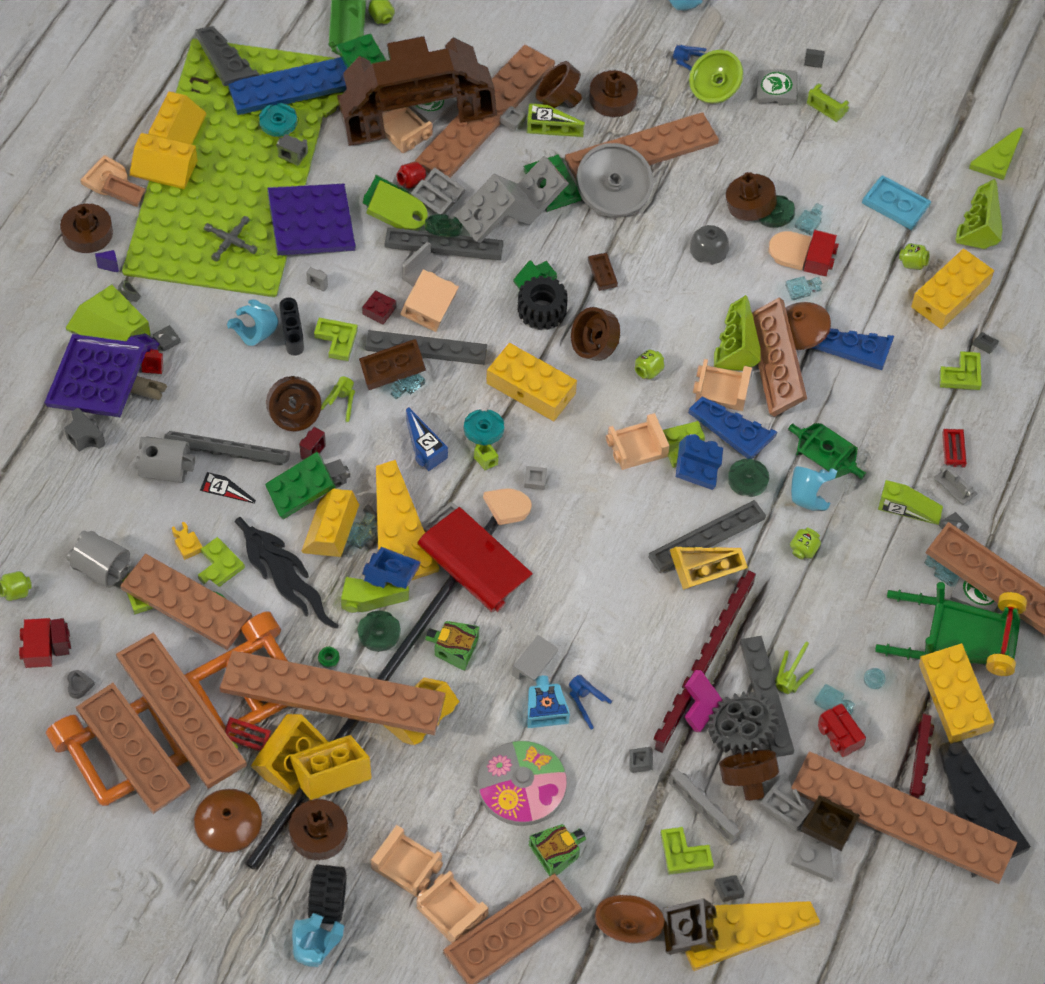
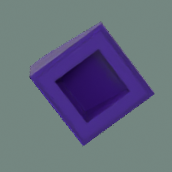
[95,250,119,273]

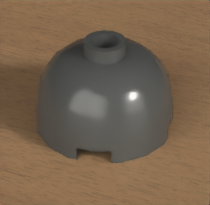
[690,225,729,264]

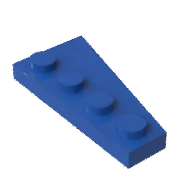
[812,328,894,370]
[688,397,777,460]

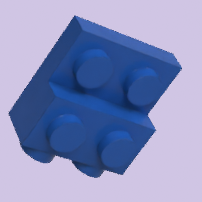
[675,434,723,490]
[362,547,421,589]

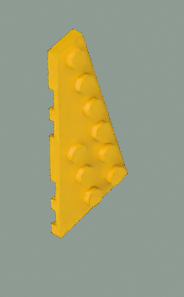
[376,460,439,584]
[685,901,820,971]

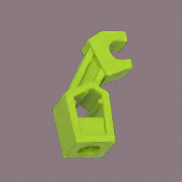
[474,444,499,470]

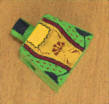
[425,621,480,671]
[529,824,586,877]

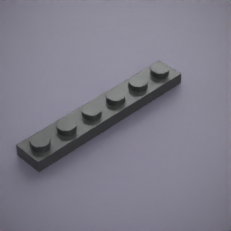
[385,227,504,260]
[365,330,488,365]
[164,431,290,465]
[648,500,766,573]
[740,636,794,757]

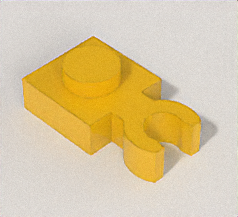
[172,522,203,560]

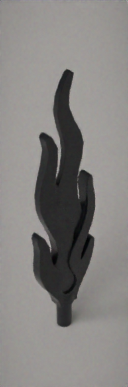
[235,517,339,629]

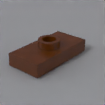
[588,252,618,291]

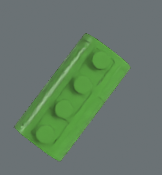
[328,0,366,55]

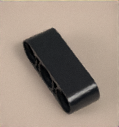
[279,297,304,356]

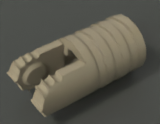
[130,376,167,400]

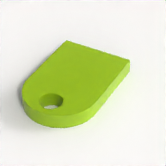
[366,180,428,231]

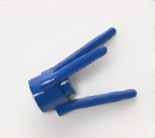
[673,45,707,71]
[569,675,612,730]

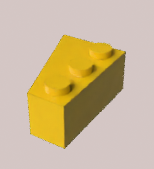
[670,547,748,590]

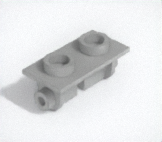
[934,464,978,505]

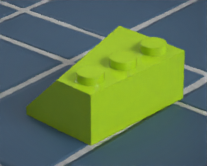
[66,284,151,341]

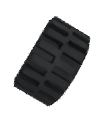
[517,276,568,330]
[308,864,347,925]

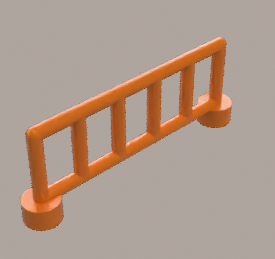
[46,611,288,806]

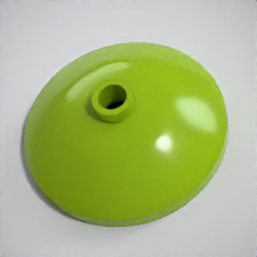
[689,50,744,104]

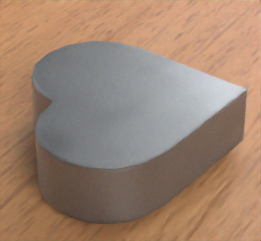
[117,280,141,302]
[67,670,95,699]

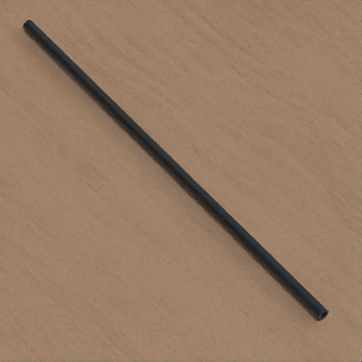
[245,516,499,870]

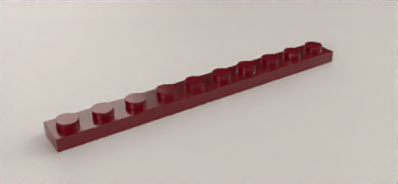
[653,570,756,753]

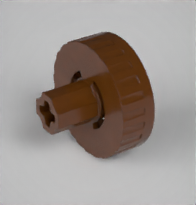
[535,61,582,108]
[589,70,638,117]
[726,172,777,221]
[60,203,113,253]
[571,307,621,361]
[266,376,322,432]
[719,750,779,801]
[289,799,348,860]

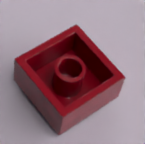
[362,290,396,325]
[299,426,326,460]
[50,618,72,656]

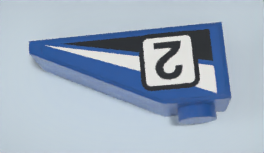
[406,407,448,471]

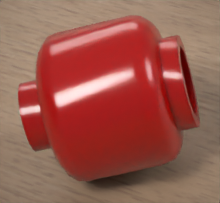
[397,162,426,189]

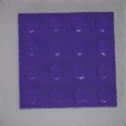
[267,183,356,255]
[44,334,147,418]

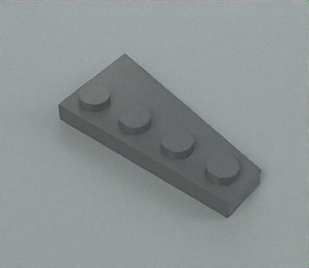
[195,26,259,86]

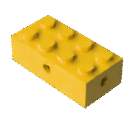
[911,248,995,330]
[486,343,577,421]
[919,643,994,744]

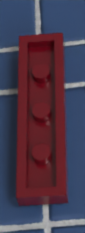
[909,714,934,799]

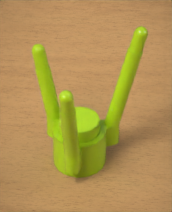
[321,376,355,422]
[775,642,814,694]

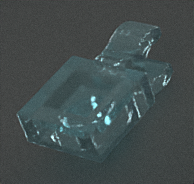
[795,203,823,236]
[785,276,822,301]
[390,373,425,399]
[346,513,377,549]
[924,555,959,587]
[814,684,855,715]

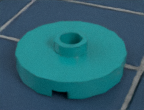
[259,103,297,137]
[463,409,505,445]

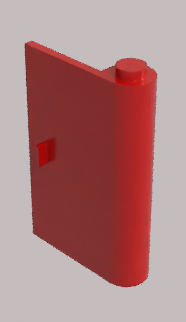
[417,506,533,613]

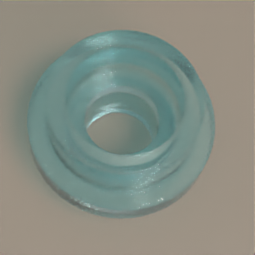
[864,668,886,689]

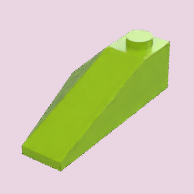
[955,179,1003,249]
[714,295,760,371]

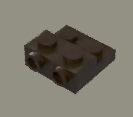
[801,795,860,852]
[663,898,719,955]

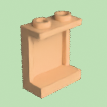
[382,107,433,153]
[400,269,459,332]
[693,359,752,411]
[606,413,670,470]
[371,825,443,897]
[417,871,488,943]

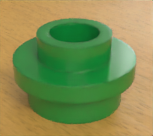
[318,646,340,668]

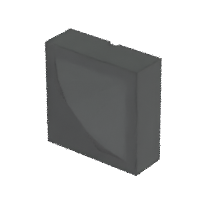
[804,48,825,68]
[153,325,181,352]
[972,332,999,354]
[939,512,969,532]
[629,747,653,773]
[714,875,745,902]

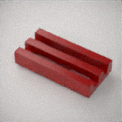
[942,429,967,468]
[225,717,272,752]

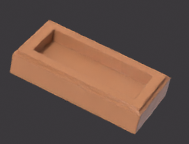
[101,173,145,207]

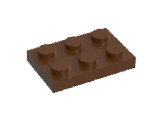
[359,339,426,390]

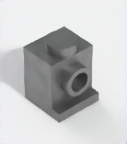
[276,134,308,165]
[325,459,350,494]

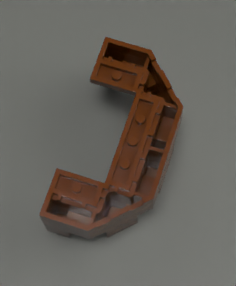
[337,36,497,146]

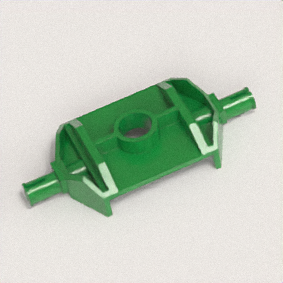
[788,423,866,480]

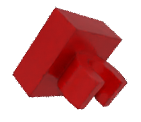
[142,349,164,374]

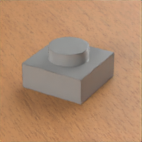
[500,106,526,131]
[306,267,328,292]
[524,466,547,490]

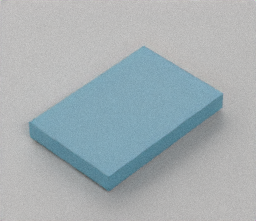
[862,175,931,230]

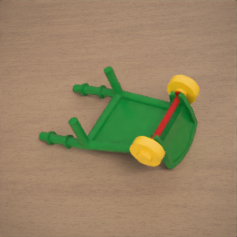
[875,582,1027,676]

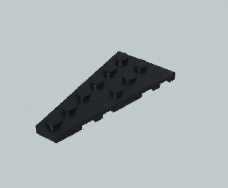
[939,741,1031,878]

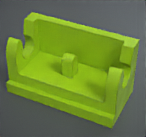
[807,83,850,122]

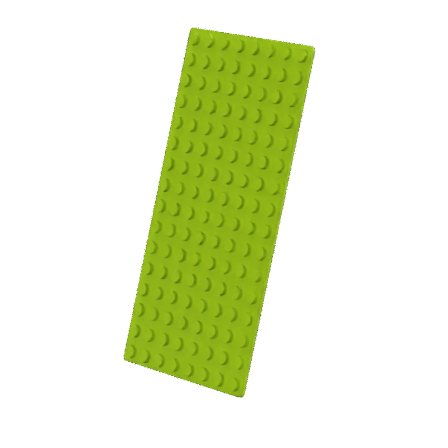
[122,38,334,297]

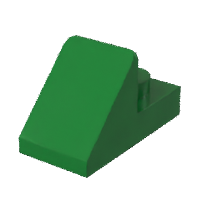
[513,260,557,290]

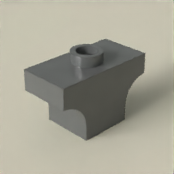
[64,408,105,452]

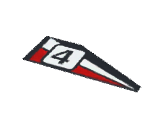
[200,472,256,504]

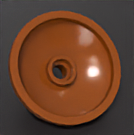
[785,302,831,350]
[194,789,262,853]
[595,895,664,944]

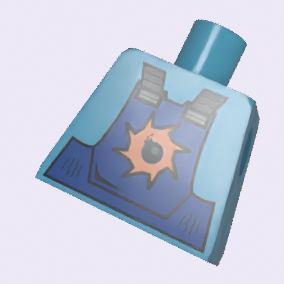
[527,675,570,728]

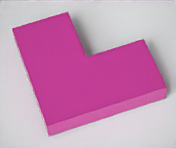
[684,670,723,732]

